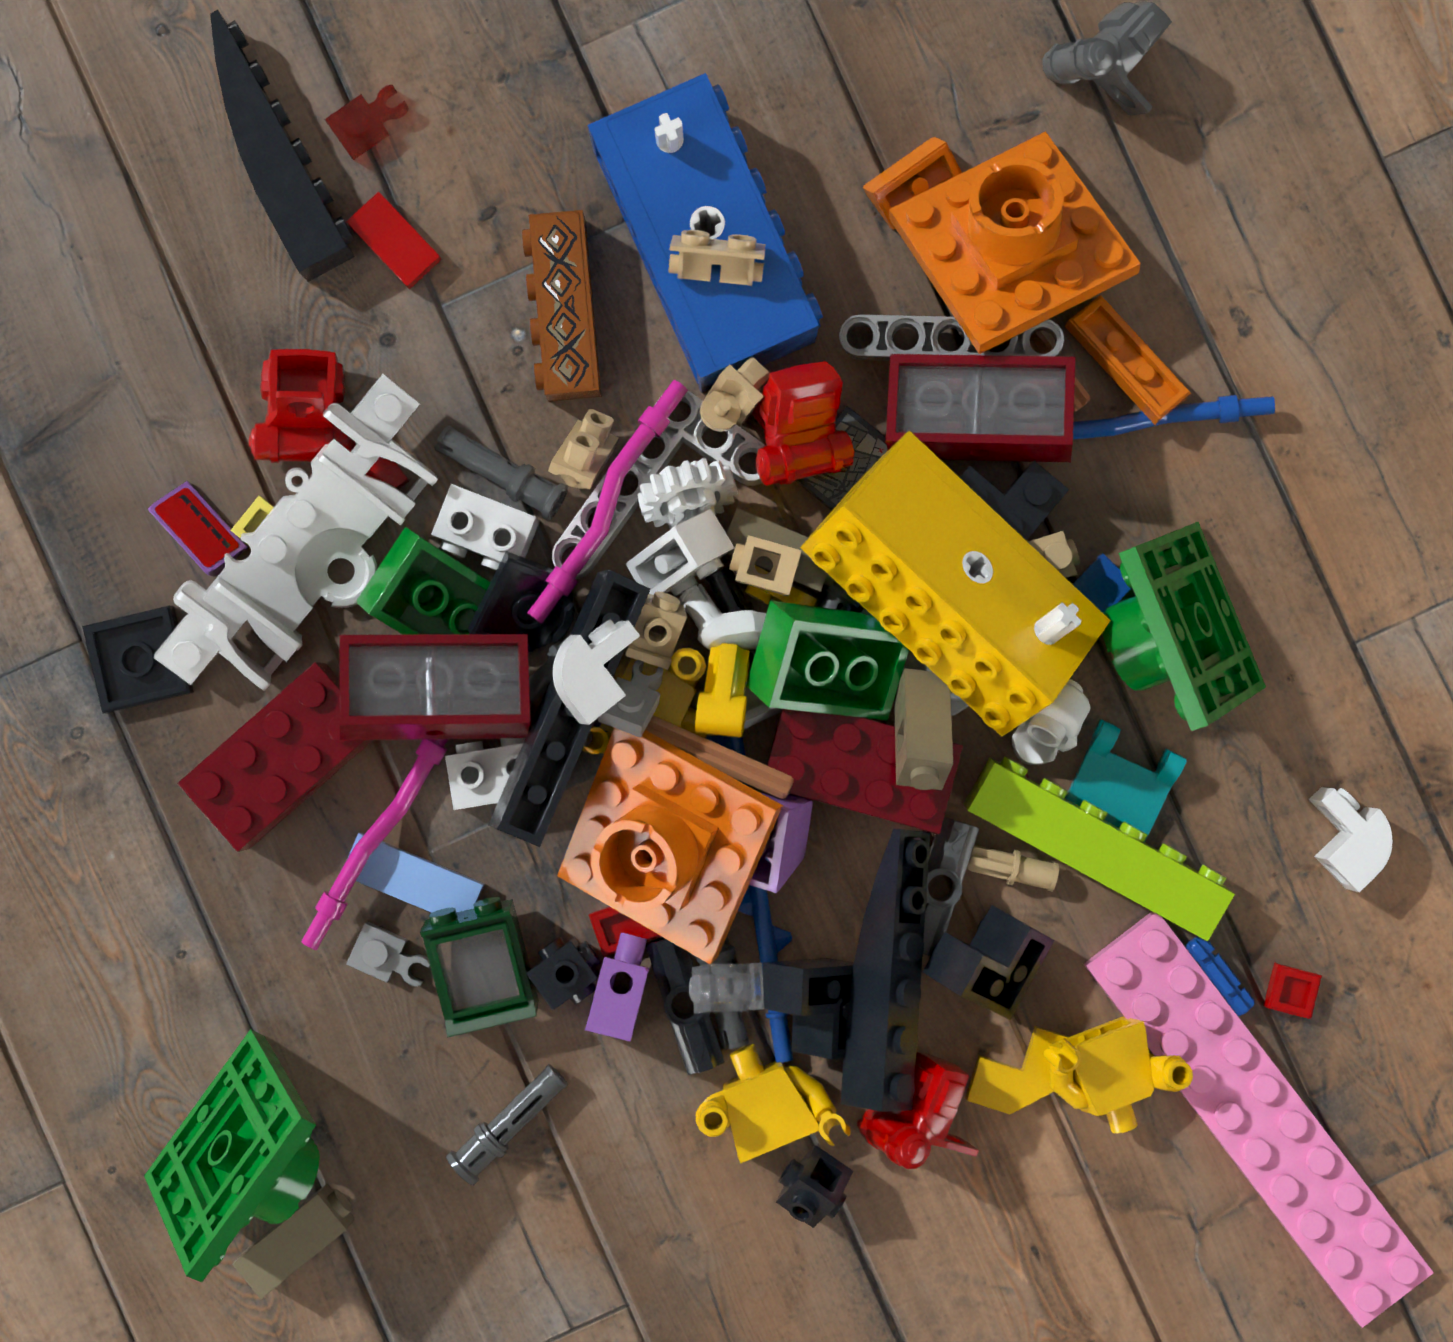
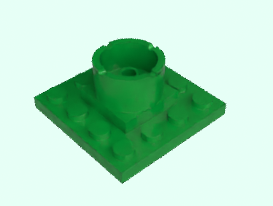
[1103,522,1266,731]
[144,1029,320,1282]

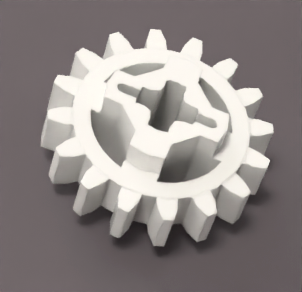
[637,458,738,529]

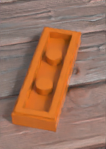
[1065,295,1191,425]

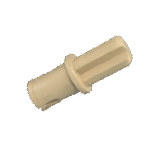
[967,845,1059,892]

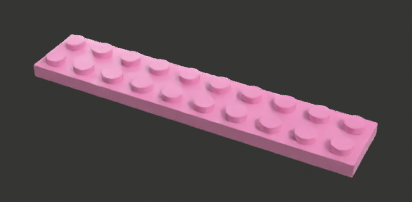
[1083,911,1434,1328]

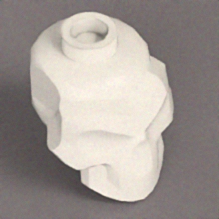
[1012,679,1091,765]

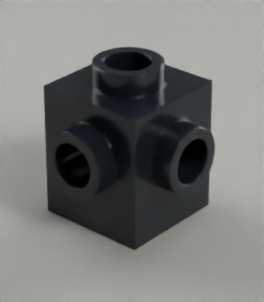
[526,936,601,1011]
[776,1145,853,1228]

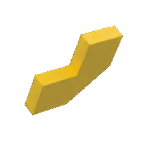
[965,1026,1069,1114]

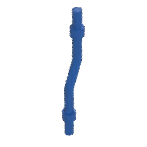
[1073,395,1275,440]

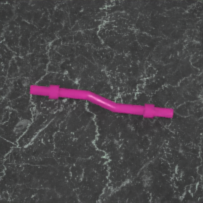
[527,380,688,624]
[301,739,448,950]

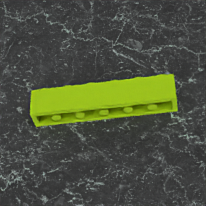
[963,756,1235,941]

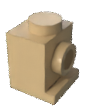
[1028,531,1080,578]
[729,535,802,597]
[624,591,687,670]

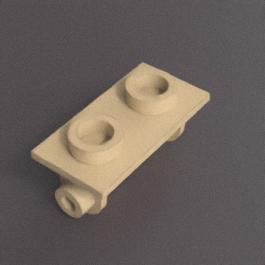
[669,230,765,286]

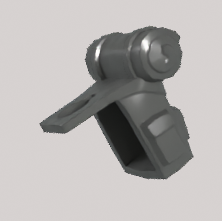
[1043,1,1172,116]

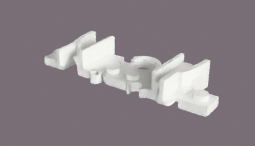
[153,374,438,691]

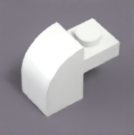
[553,619,640,725]
[1309,787,1393,892]

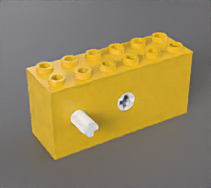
[800,430,1111,736]

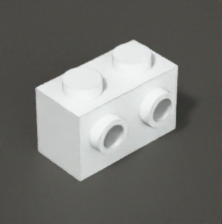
[431,484,540,570]
[625,509,735,597]
[445,738,526,810]

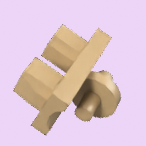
[700,356,770,432]
[548,409,619,490]

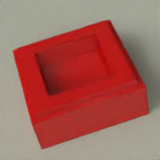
[1263,962,1322,1019]

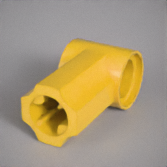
[695,643,750,738]

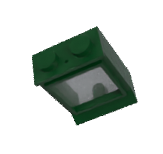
[420,897,539,1038]

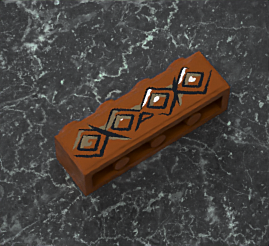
[522,210,602,402]

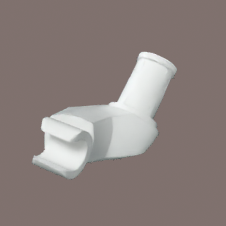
[679,584,766,650]

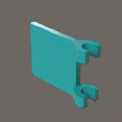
[1065,719,1187,842]

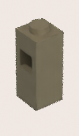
[725,508,835,594]
[894,668,953,790]
[232,1184,355,1300]

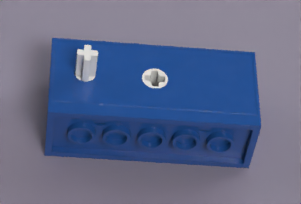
[587,73,823,393]

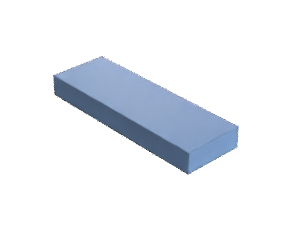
[348,832,485,913]

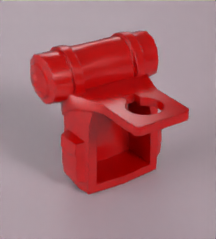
[249,349,356,463]
[752,361,854,486]
[857,1052,979,1169]

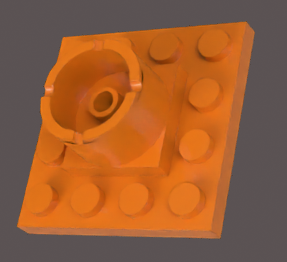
[889,131,1141,354]
[557,728,783,965]

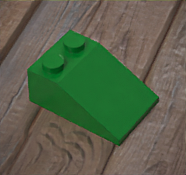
[356,526,491,635]

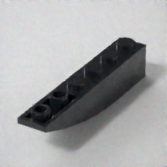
[210,10,355,282]
[840,829,930,1112]

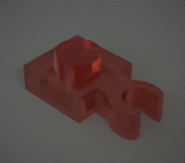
[324,85,409,160]

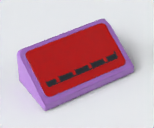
[148,481,248,577]

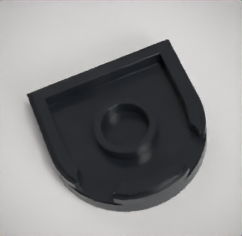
[468,551,575,652]

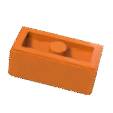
[863,137,962,230]

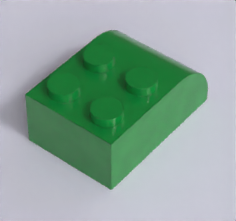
[746,601,909,720]

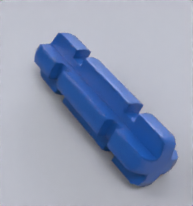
[1185,936,1255,1016]

